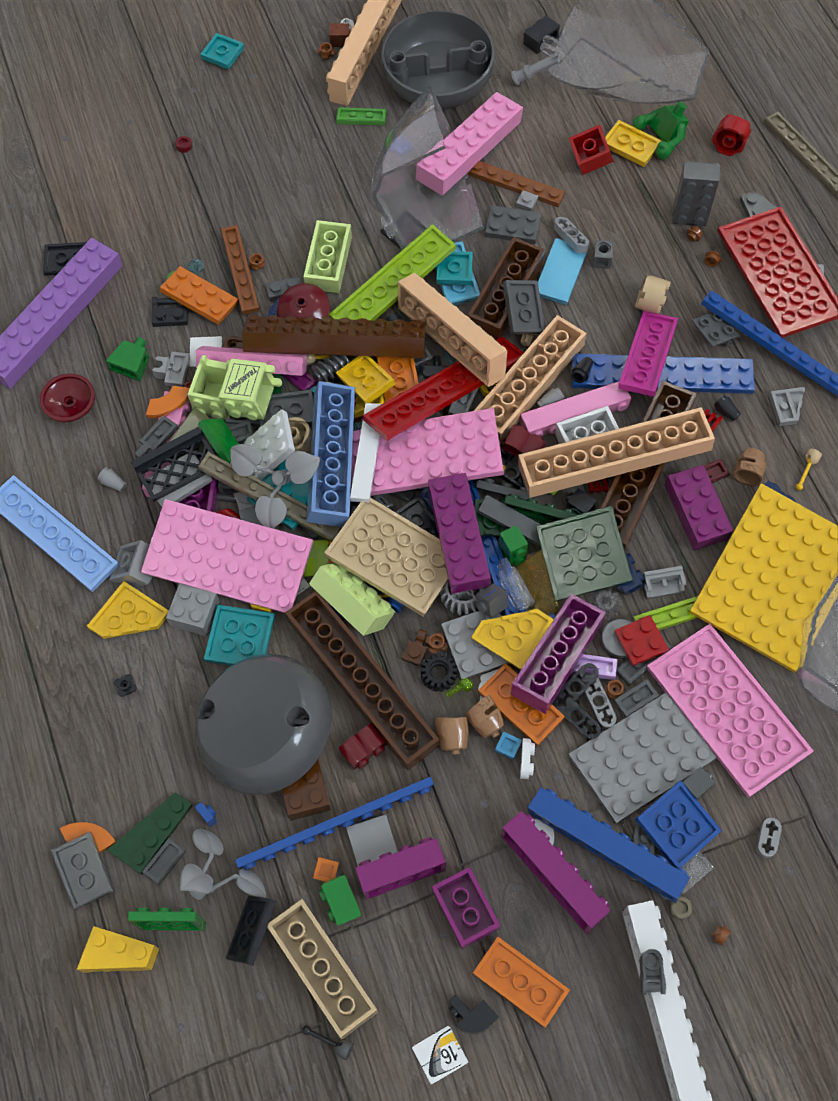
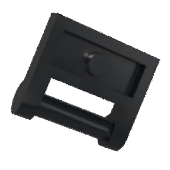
[152,297,188,327]

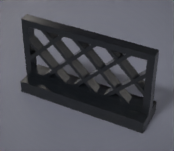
[131,427,216,502]

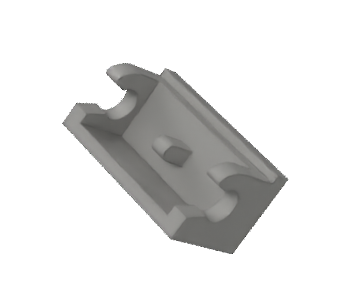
[642,566,686,599]

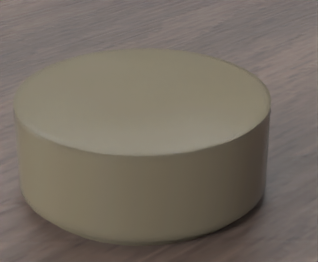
[670,897,692,920]

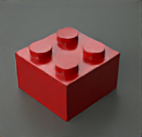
[569,124,614,175]

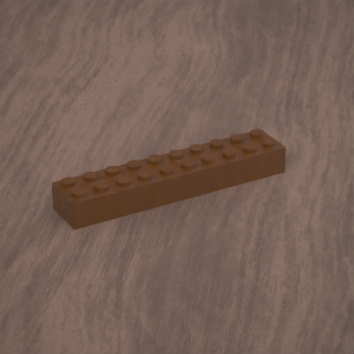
[242,315,426,358]
[600,380,697,551]
[285,591,440,771]

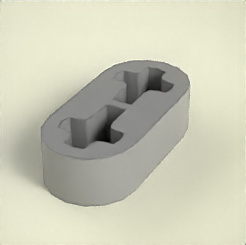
[756,818,782,859]

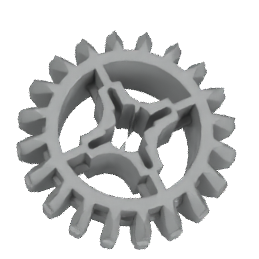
[440,581,491,616]

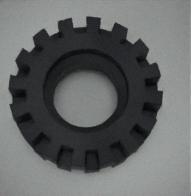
[421,653,457,692]

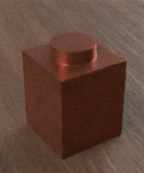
[329,23,351,47]

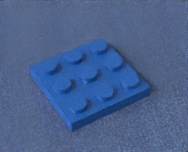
[635,780,722,868]

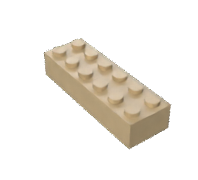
[267,899,378,1040]

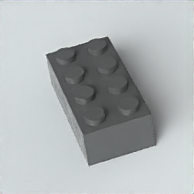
[672,161,720,226]

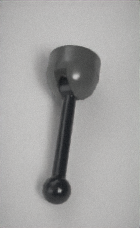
[302,1026,354,1060]

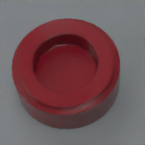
[175,136,192,153]

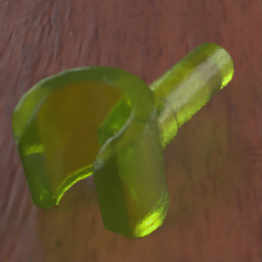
[446,678,474,697]

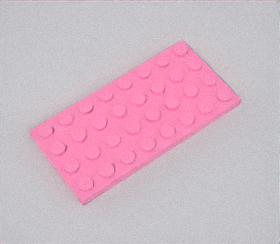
[351,408,504,496]
[141,499,314,613]
[647,624,814,798]

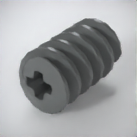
[311,355,350,384]

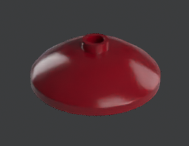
[277,283,330,319]
[40,373,95,422]

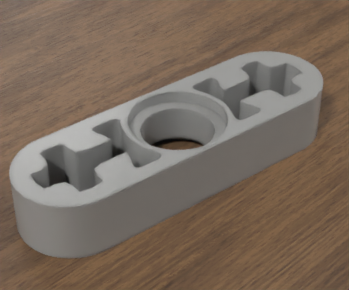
[553,217,589,253]
[581,674,617,730]

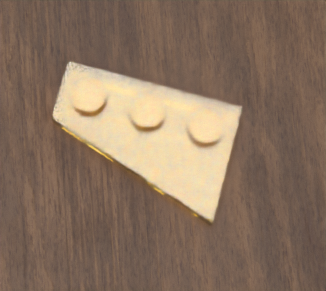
[512,549,559,616]

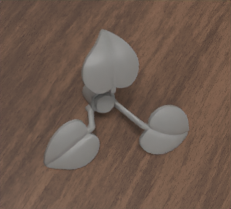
[230,444,320,529]
[180,828,266,900]

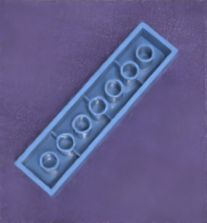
[306,381,355,527]

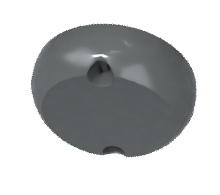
[382,10,495,110]
[195,654,332,795]

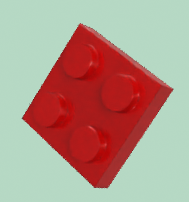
[614,615,669,667]

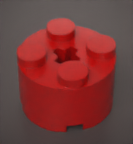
[712,114,751,156]

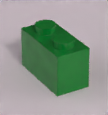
[498,525,528,567]
[319,873,361,926]

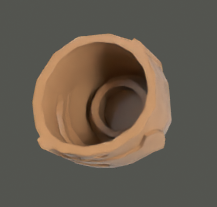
[733,447,766,486]
[465,694,504,738]
[435,717,469,755]

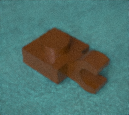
[402,629,428,667]

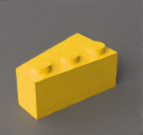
[77,926,159,973]

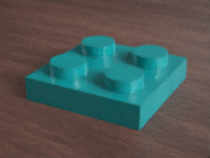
[200,33,244,70]
[436,251,473,285]

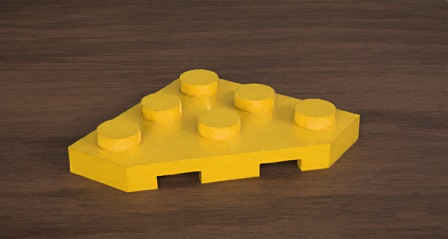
[87,581,169,639]
[471,609,554,670]

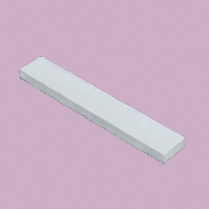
[350,403,382,503]

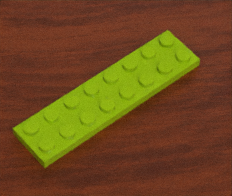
[329,224,457,320]

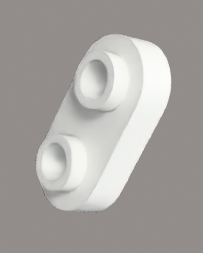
[520,738,535,779]

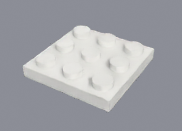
[244,409,295,480]

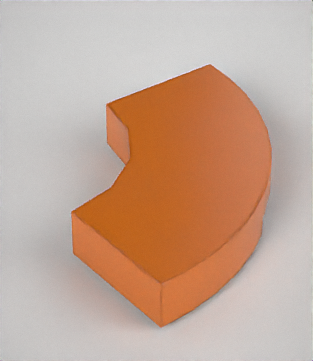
[146,386,190,418]
[60,822,116,853]

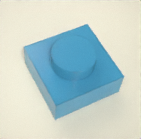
[495,732,522,760]

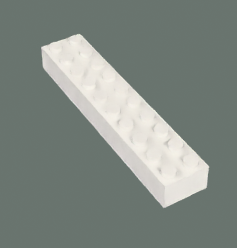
[622,900,713,1101]

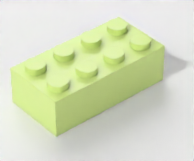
[304,220,352,293]
[309,563,395,636]

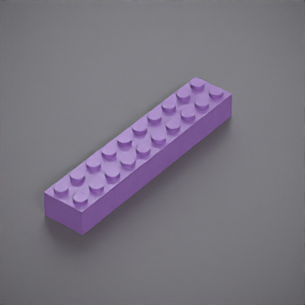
[0,238,123,389]

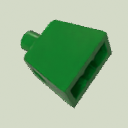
[106,337,149,382]

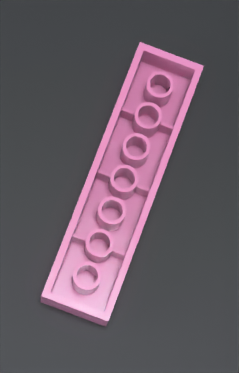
[416,92,523,196]

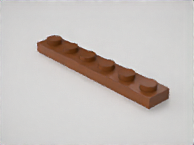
[466,161,565,207]
[221,225,260,315]

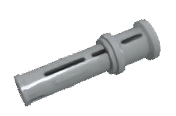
[511,53,561,85]

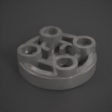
[601,619,632,658]

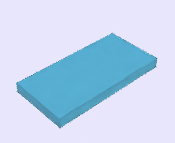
[538,238,588,305]
[435,241,480,306]

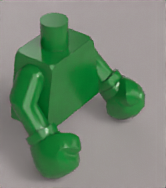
[632,102,689,160]

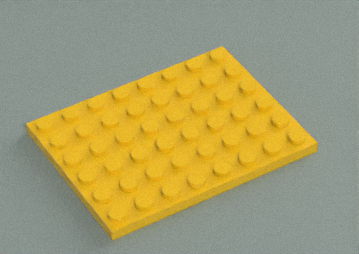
[689,483,838,672]

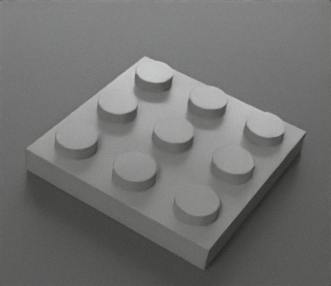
[441,611,509,680]

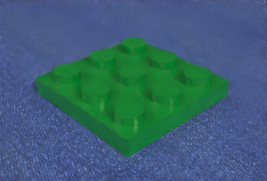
[128,908,206,931]

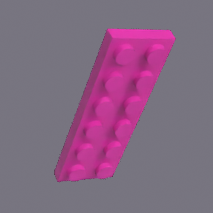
[618,311,678,397]

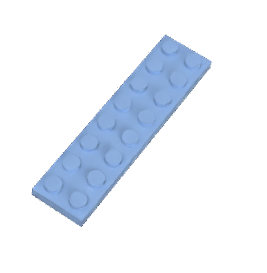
[0,475,120,592]

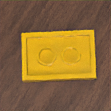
[605,120,661,167]
[336,356,396,404]

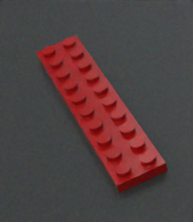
[363,336,524,441]

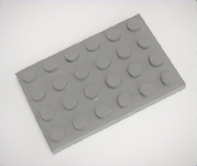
[568,692,717,825]

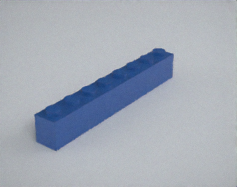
[528,787,690,904]

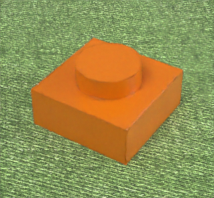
[313,857,339,881]

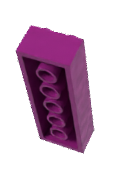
[428,473,491,594]
[510,594,606,714]
[501,811,610,934]

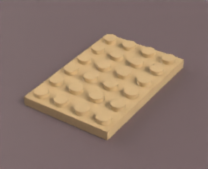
[324,498,448,617]

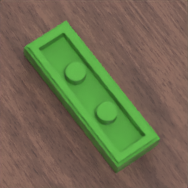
[336,107,387,126]

